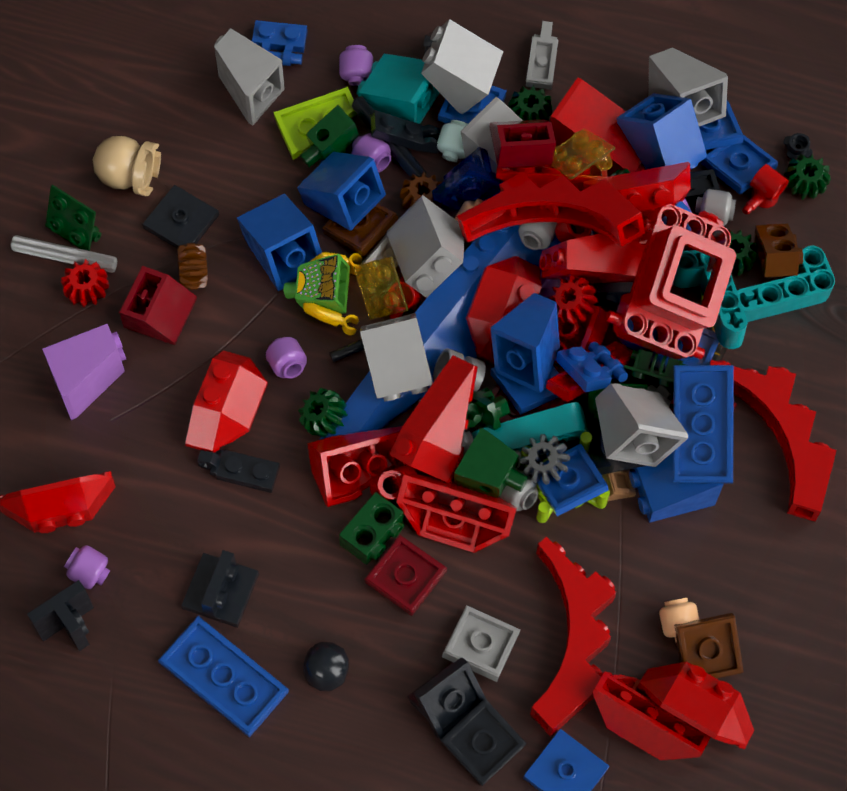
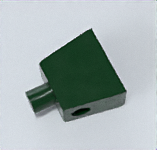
[299,105,359,168]
[454,428,528,498]

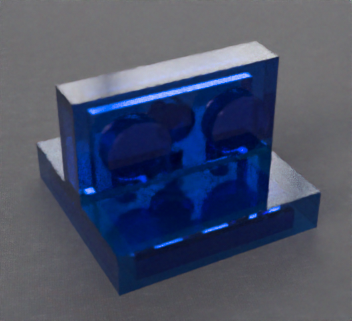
[432,147,504,210]

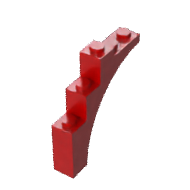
[456,172,645,247]
[709,360,837,522]
[530,536,616,737]

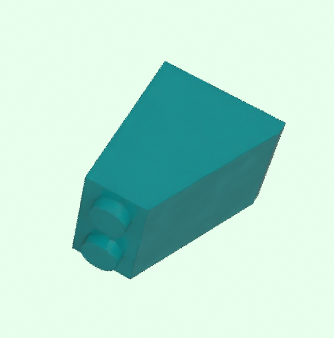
[356,53,439,124]

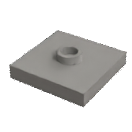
[442,605,521,682]

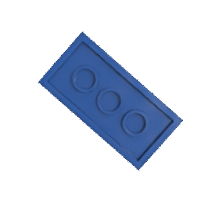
[673,365,734,484]
[158,616,289,738]

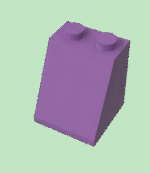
[42,324,126,420]

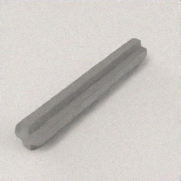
[11,235,118,273]

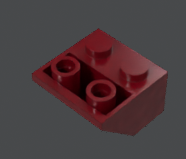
[489,120,556,168]
[119,266,197,345]

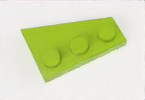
[274,87,357,160]

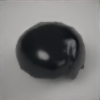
[303,642,349,691]

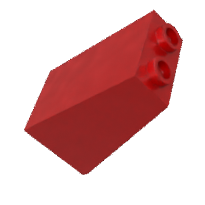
[550,77,646,177]
[539,233,646,284]

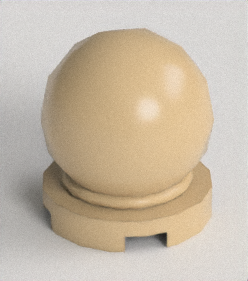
[93,136,161,196]

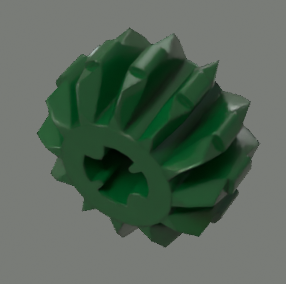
[508,85,553,121]
[784,153,831,200]
[728,229,758,276]
[298,387,348,438]

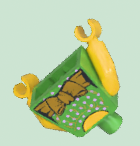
[283,252,363,335]

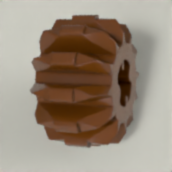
[400,171,446,209]
[177,243,208,290]

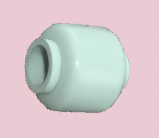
[437,120,467,162]

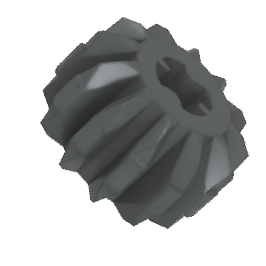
[520,434,570,485]

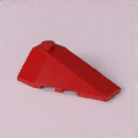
[389,355,477,483]

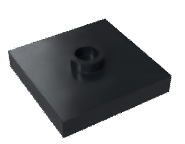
[142,185,219,249]
[440,699,527,786]

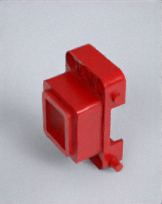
[605,204,736,360]

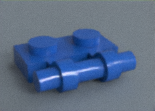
[252,20,307,66]
[556,342,628,392]

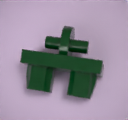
[466,388,510,430]

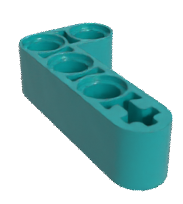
[737,245,835,322]
[672,250,748,349]
[472,402,590,452]

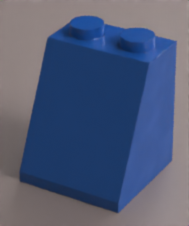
[616,93,707,170]
[297,152,386,231]
[237,193,322,291]
[491,293,560,393]
[629,452,724,523]

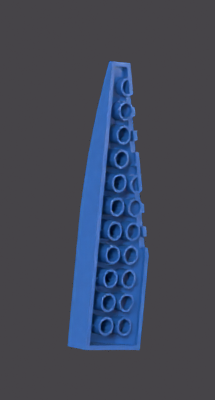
[319,225,555,440]

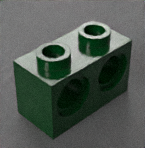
[339,492,404,565]

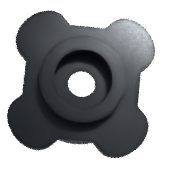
[783,133,813,160]

